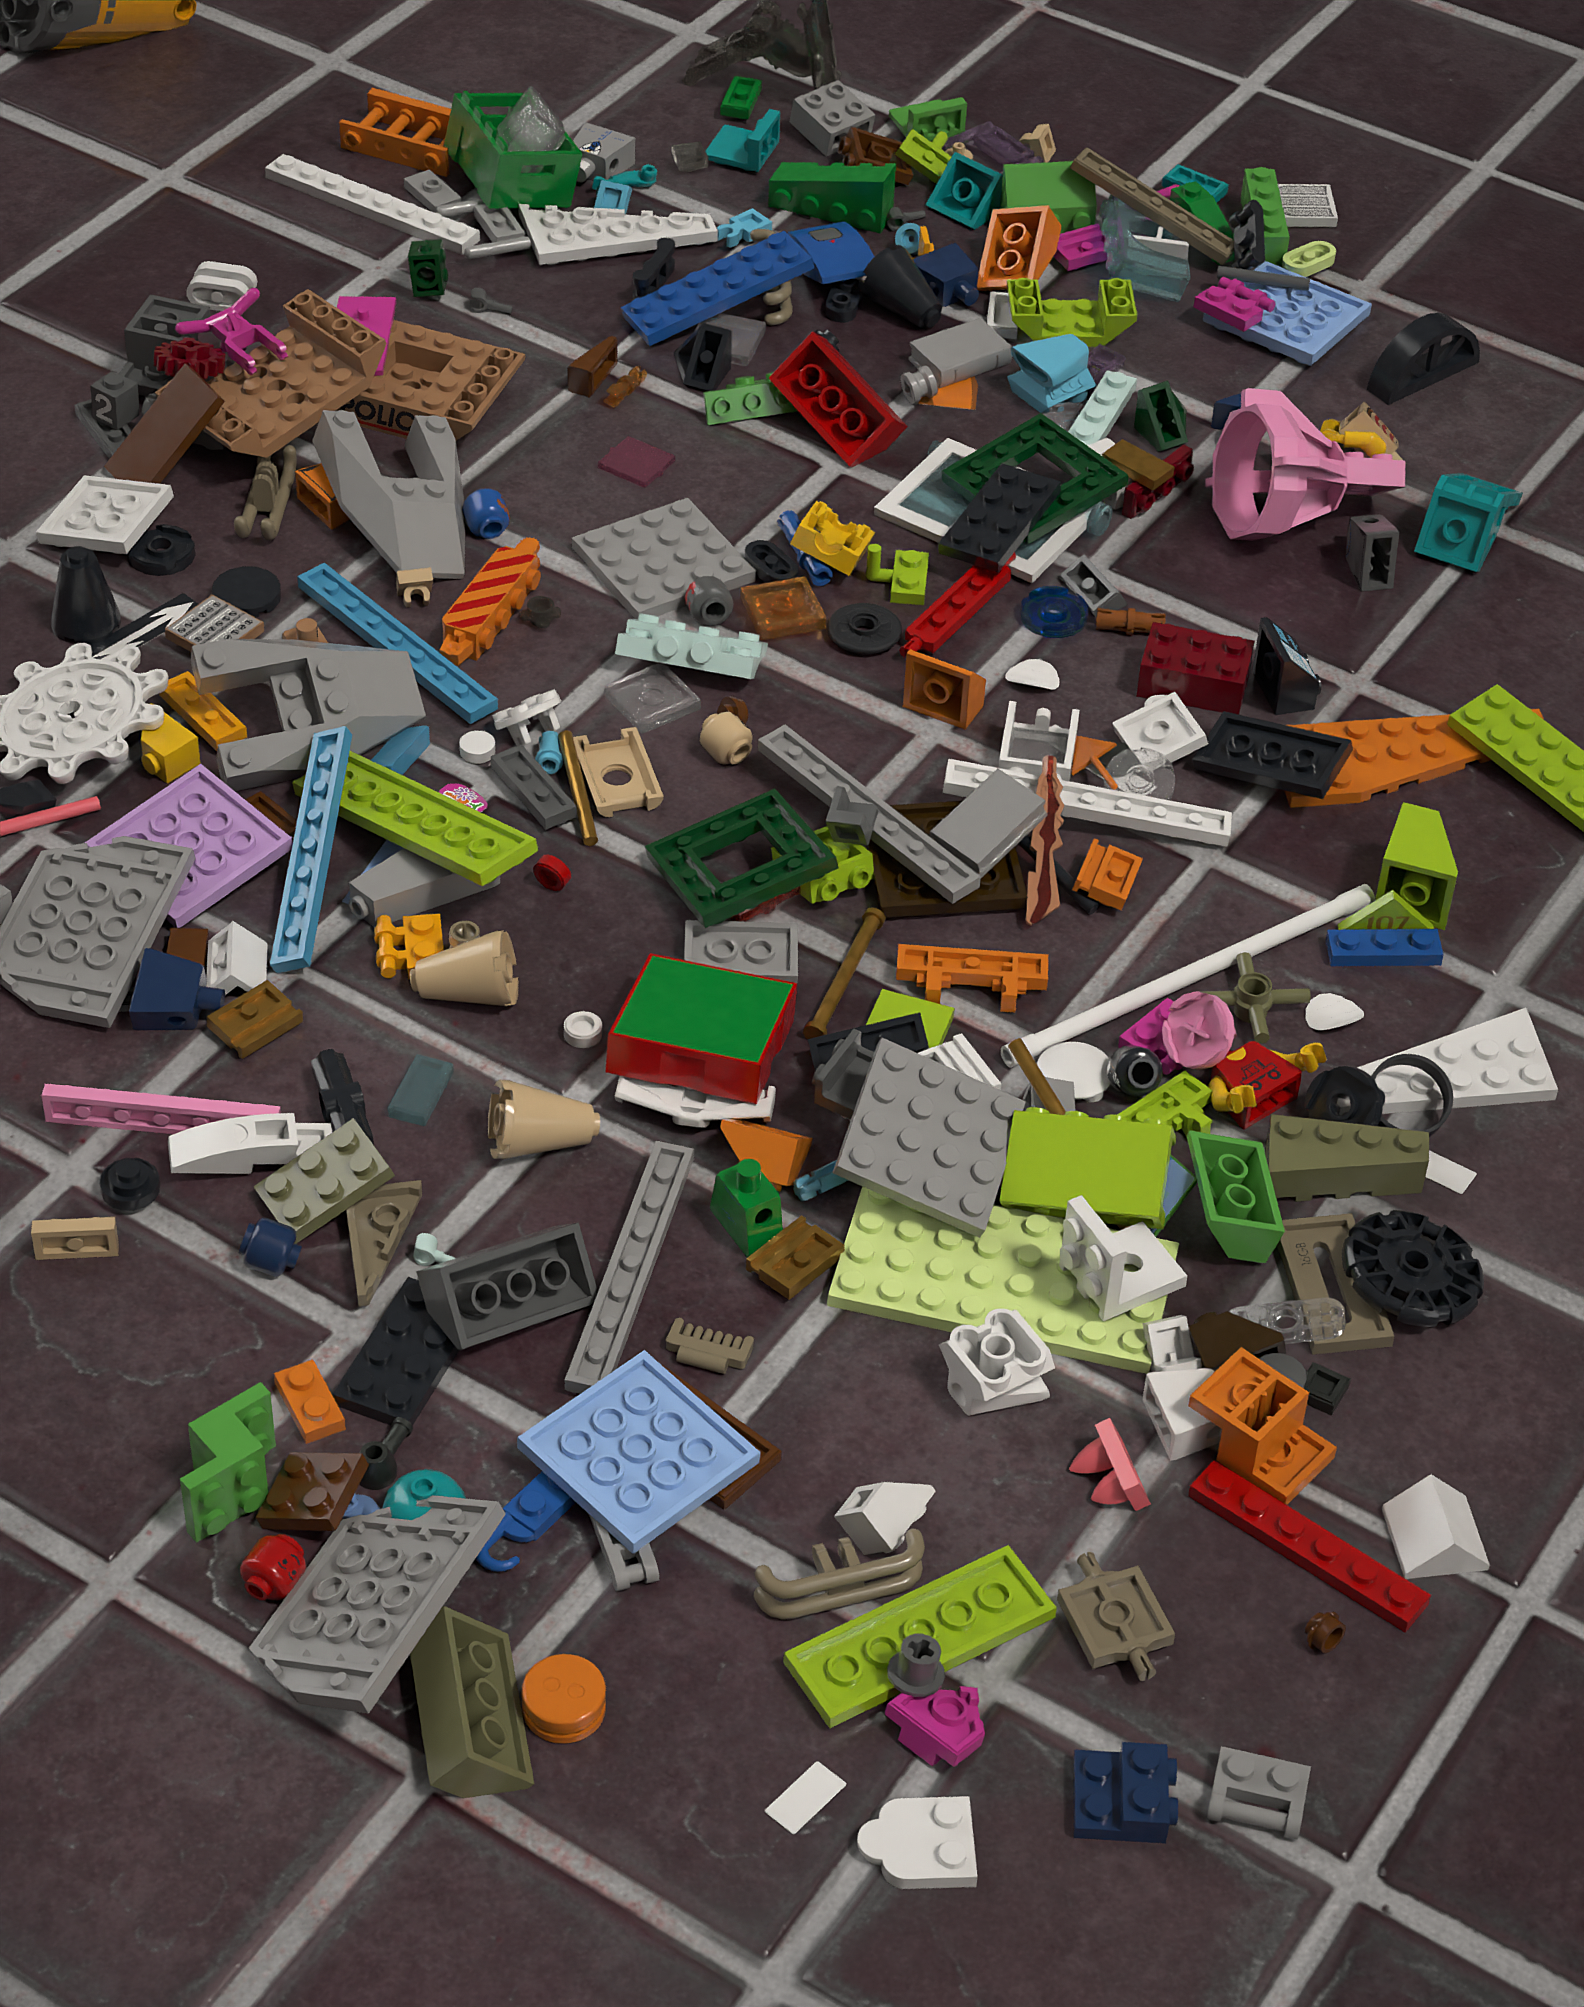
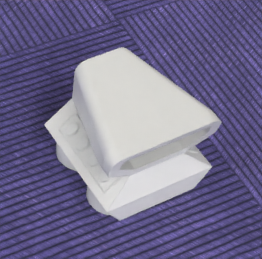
[939,1309,1055,1416]

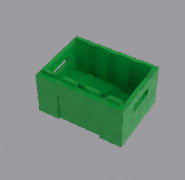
[444,91,583,209]

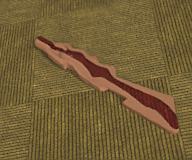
[1026,755,1064,926]

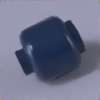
[238,1218,302,1277]

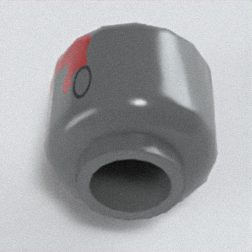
[685,576,734,626]

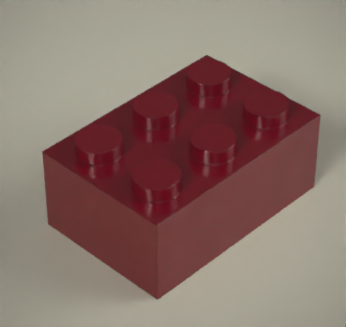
[1136,622,1255,715]

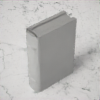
[909,318,1012,388]
[929,769,1048,879]

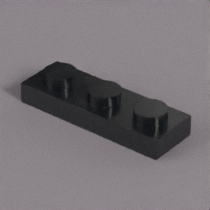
[807,1012,929,1072]

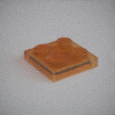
[740,576,827,640]

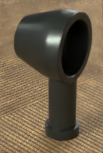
[359,1417,413,1490]

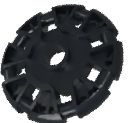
[1341,1210,1484,1327]

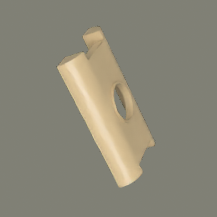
[573,727,664,817]

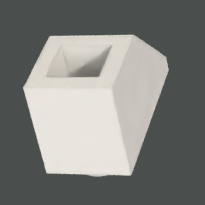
[834,1482,936,1555]

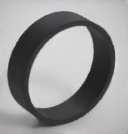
[1371,1054,1453,1137]

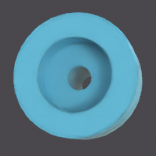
[895,223,920,255]

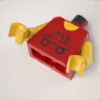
[1208,1041,1327,1130]

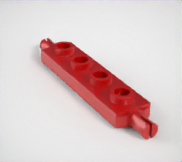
[899,552,1016,658]

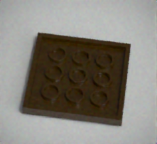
[865,801,1028,917]

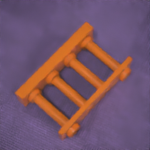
[339,88,451,177]

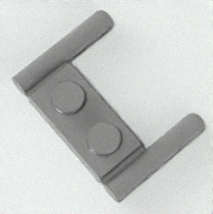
[437,199,530,259]

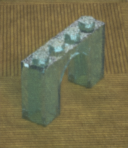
[1099,194,1191,302]

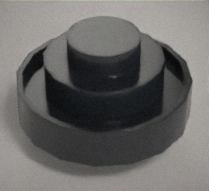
[99,1158,160,1211]

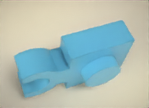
[717,208,772,247]

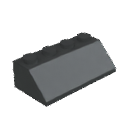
[416,1222,598,1349]

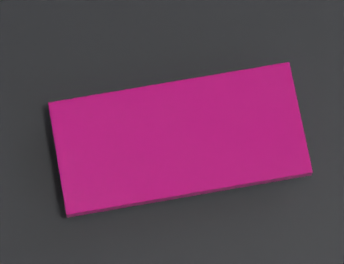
[337,296,397,376]

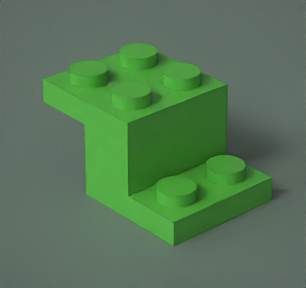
[180,1382,276,1543]

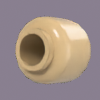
[700,712,753,765]

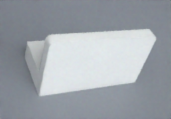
[206,921,267,995]

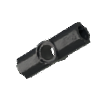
[311,1049,374,1145]

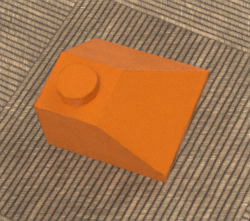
[903,650,986,730]
[720,1119,813,1191]

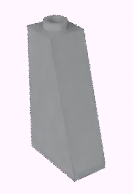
[349,848,500,928]

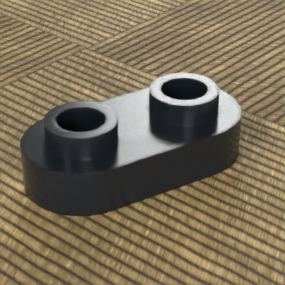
[826,278,862,323]
[744,540,798,591]

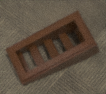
[567,336,618,397]

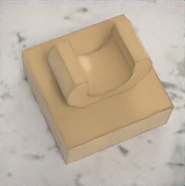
[1019,124,1056,163]
[396,567,433,607]

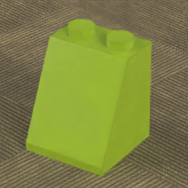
[1375,802,1458,930]

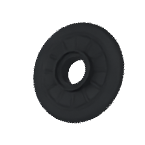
[827,603,902,654]

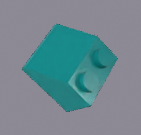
[926,152,1003,230]

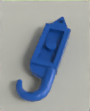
[476,1471,576,1572]

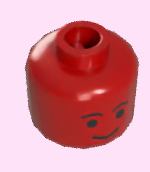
[240,1534,307,1601]

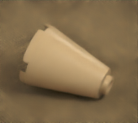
[410,930,518,1006]
[488,1080,600,1159]

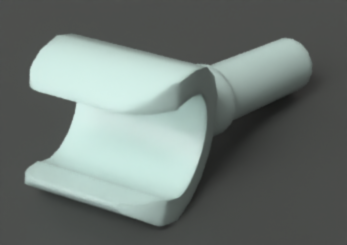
[413,1233,455,1266]

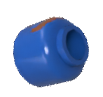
[462,489,510,539]

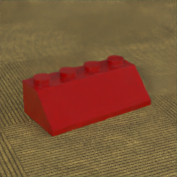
[768,331,908,468]

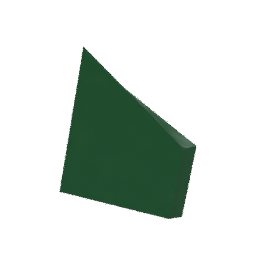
[1134,380,1188,452]

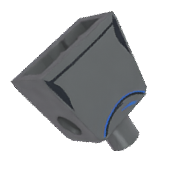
[1346,514,1399,591]

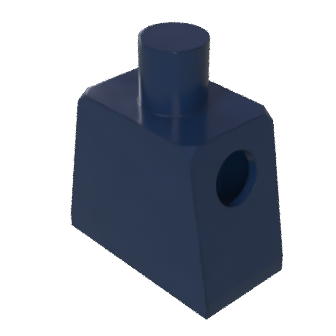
[913,243,979,307]
[129,948,225,1030]

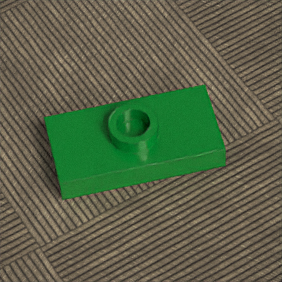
[720,76,762,120]

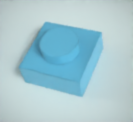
[594,180,632,215]

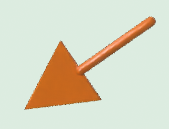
[1071,736,1118,790]

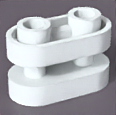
[186,261,257,311]

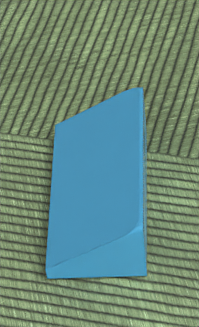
[371,726,430,775]

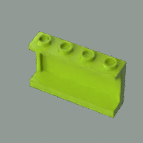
[999,1107,1176,1229]

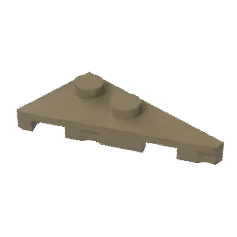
[346,1180,422,1306]

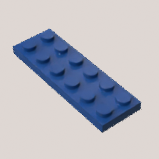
[621,231,814,346]

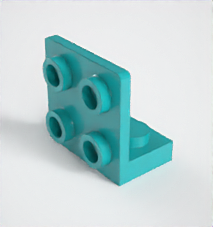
[704,109,780,172]

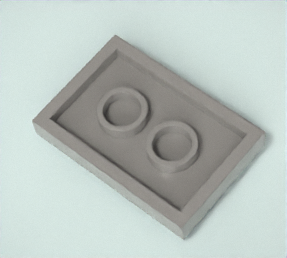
[684,920,798,983]

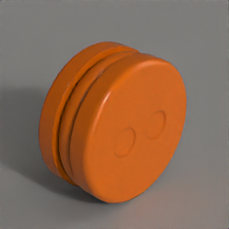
[522,1654,606,1744]

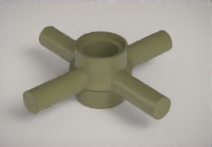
[1203,952,1311,1044]

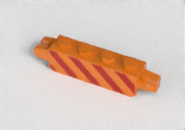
[439,537,541,666]

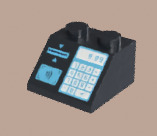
[1252,617,1321,715]

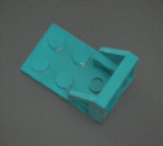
[1414,473,1523,572]

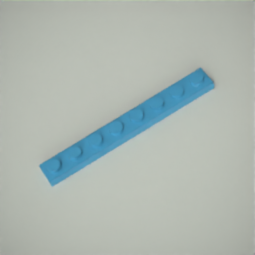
[297,563,498,724]
[270,726,352,973]

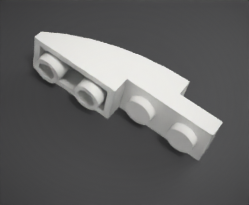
[168,1113,332,1174]

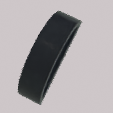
[1367,313,1480,405]

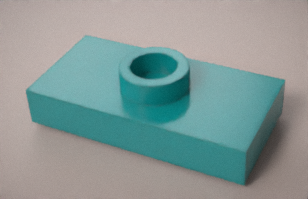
[1161,164,1229,203]

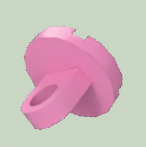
[1162,991,1237,1070]

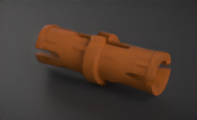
[1096,608,1166,635]

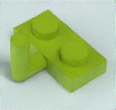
[895,129,951,184]
[866,544,929,605]

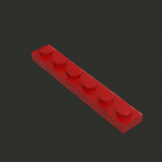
[1188,1460,1431,1633]

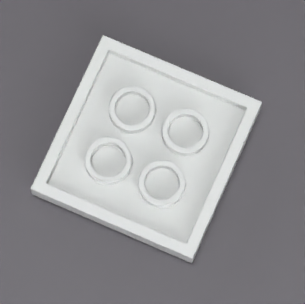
[36,475,174,554]

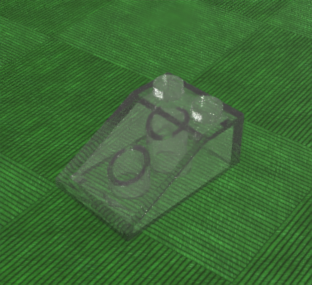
[495,85,565,173]

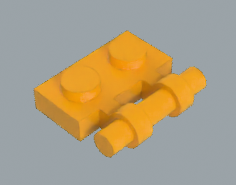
[374,914,444,979]

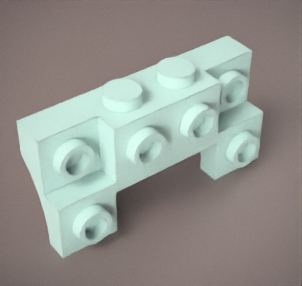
[615,613,768,679]

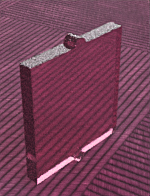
[598,436,675,488]

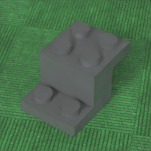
[119,294,210,397]

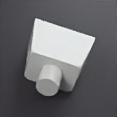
[1142,1368,1222,1461]

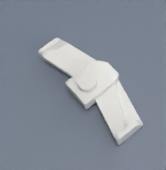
[615,1076,776,1127]

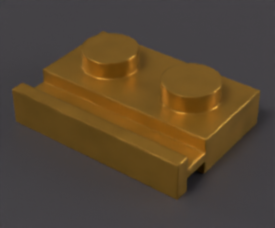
[207,980,303,1059]
[746,1215,845,1300]

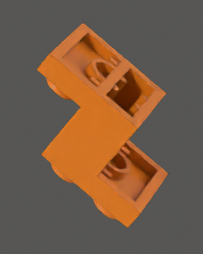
[1188,1347,1337,1505]

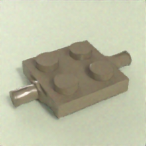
[1057,1552,1175,1681]

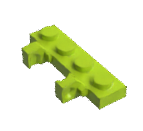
[1117,1071,1212,1137]

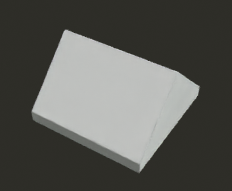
[1382,1474,1489,1579]

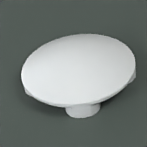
[1037,1042,1111,1102]

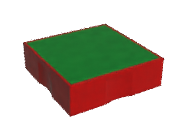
[605,953,798,1104]

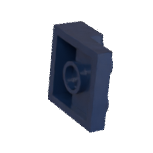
[1073,1742,1178,1844]

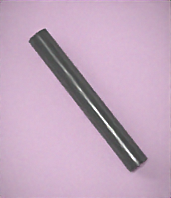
[1217,266,1310,291]

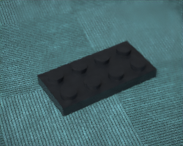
[938,463,1061,573]
[1192,711,1353,799]
[332,1277,460,1426]

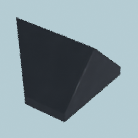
[673,322,732,391]

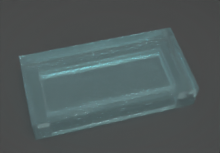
[388,1054,454,1126]

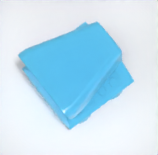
[1007,334,1096,414]

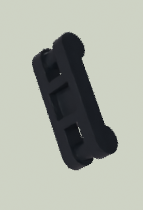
[1229,200,1265,270]
[632,237,675,301]

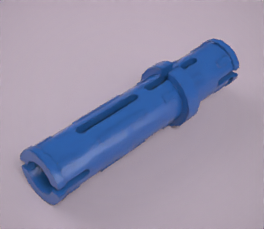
[777,510,833,586]

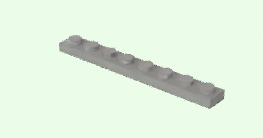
[758,725,981,904]
[565,1141,694,1394]

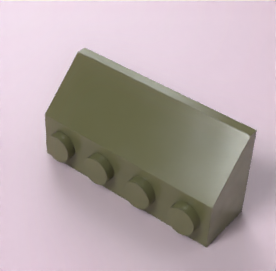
[410,1606,534,1798]

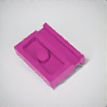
[1053,223,1121,271]

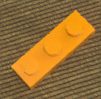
[159,671,247,751]

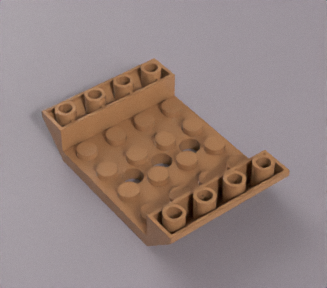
[155,289,386,458]

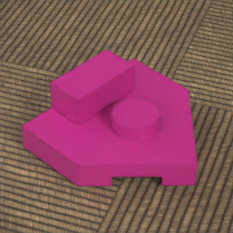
[885,1686,985,1767]

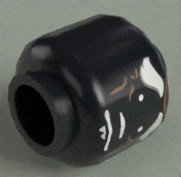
[1107,1045,1163,1097]

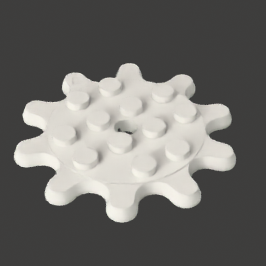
[0,643,168,784]

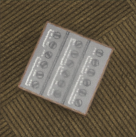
[165,595,264,652]

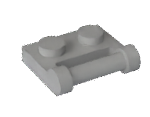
[1207,1746,1311,1840]

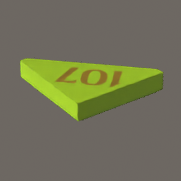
[1338,890,1434,930]

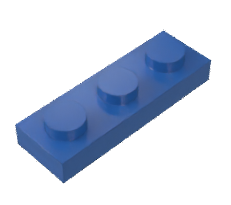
[1325,929,1444,966]

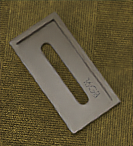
[1277,1213,1394,1355]

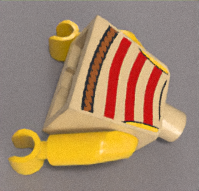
[1320,401,1406,464]

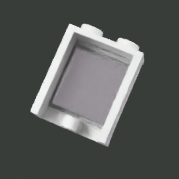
[999,701,1080,781]

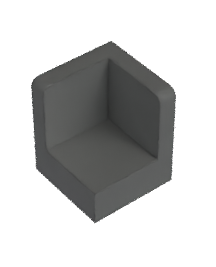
[826,786,878,845]

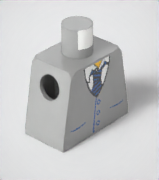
[573,122,635,182]

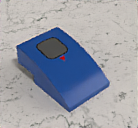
[788,222,874,284]

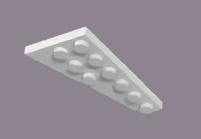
[518,204,718,265]
[1337,1008,1558,1116]

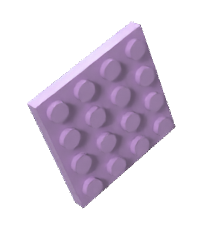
[85,764,293,928]

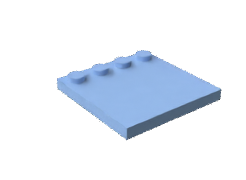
[1203,261,1372,366]
[517,1350,760,1554]

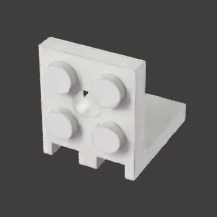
[1059,1195,1187,1321]

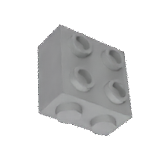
[789,80,875,157]

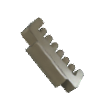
[666,1318,754,1374]

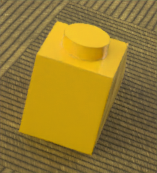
[141,703,201,784]

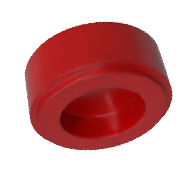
[533,855,571,891]

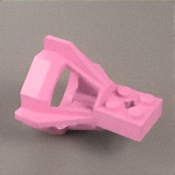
[1205,388,1405,541]

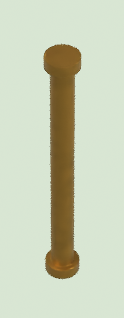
[803,907,886,1039]

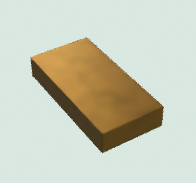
[1102,439,1174,490]

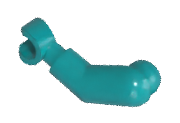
[592,164,657,195]

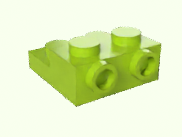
[771,826,874,904]

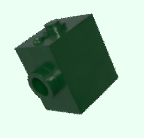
[408,239,449,297]

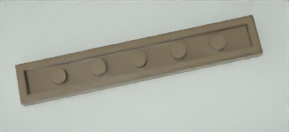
[1070,147,1235,265]

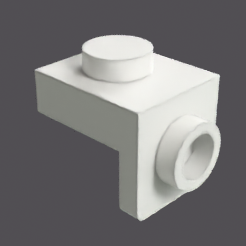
[1142,1315,1202,1372]

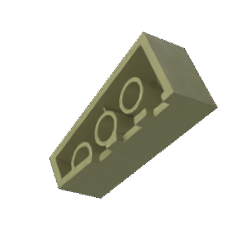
[1265,1114,1429,1202]

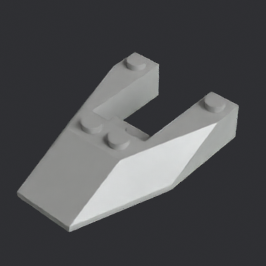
[312,410,465,579]
[190,639,426,791]

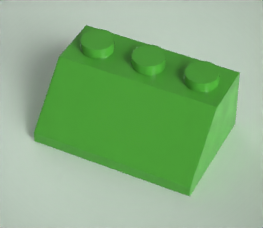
[1000,161,1097,234]
[1187,1131,1285,1263]

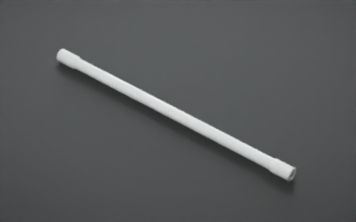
[1001,884,1375,1068]

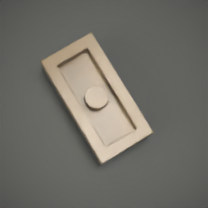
[31,1217,119,1260]

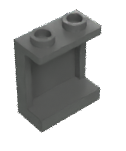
[812,1029,874,1120]

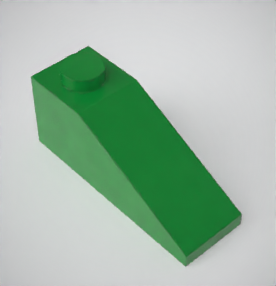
[1170,181,1235,265]

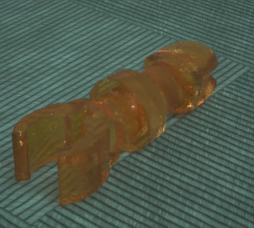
[603,366,647,408]

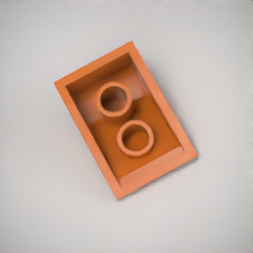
[977,205,1062,291]

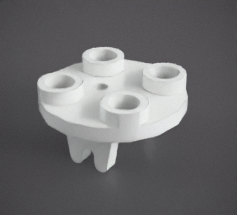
[492,689,561,746]

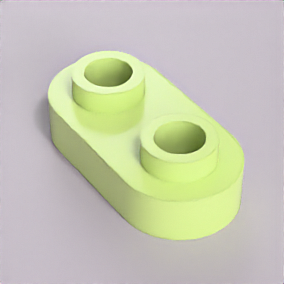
[1282,241,1336,277]

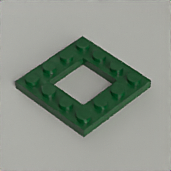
[941,413,1128,544]
[644,789,839,928]

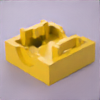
[790,501,875,576]

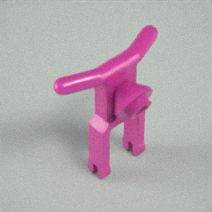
[175,288,289,375]

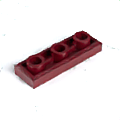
[1122,445,1194,519]

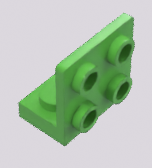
[889,97,967,141]

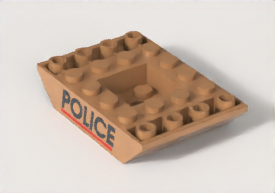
[336,319,525,440]

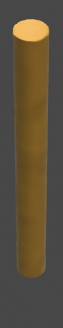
[558,730,598,846]

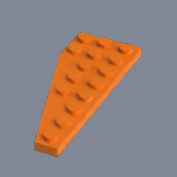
[1284,709,1544,808]

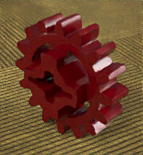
[153,337,226,379]

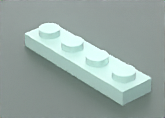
[1068,370,1137,446]

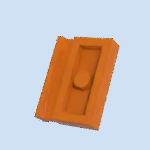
[1072,838,1143,911]

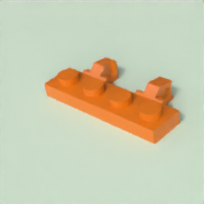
[896,944,1049,1013]

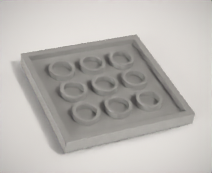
[572,498,756,619]
[833,1038,1026,1238]

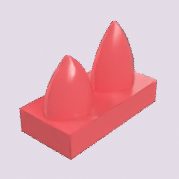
[1069,1418,1151,1511]

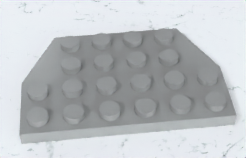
[0,836,196,1028]
[248,1495,506,1714]

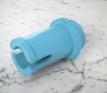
[535,731,563,774]

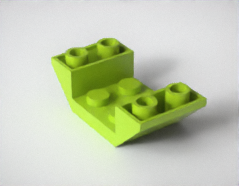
[1007,278,1137,347]

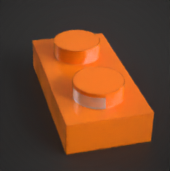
[274,1359,346,1444]

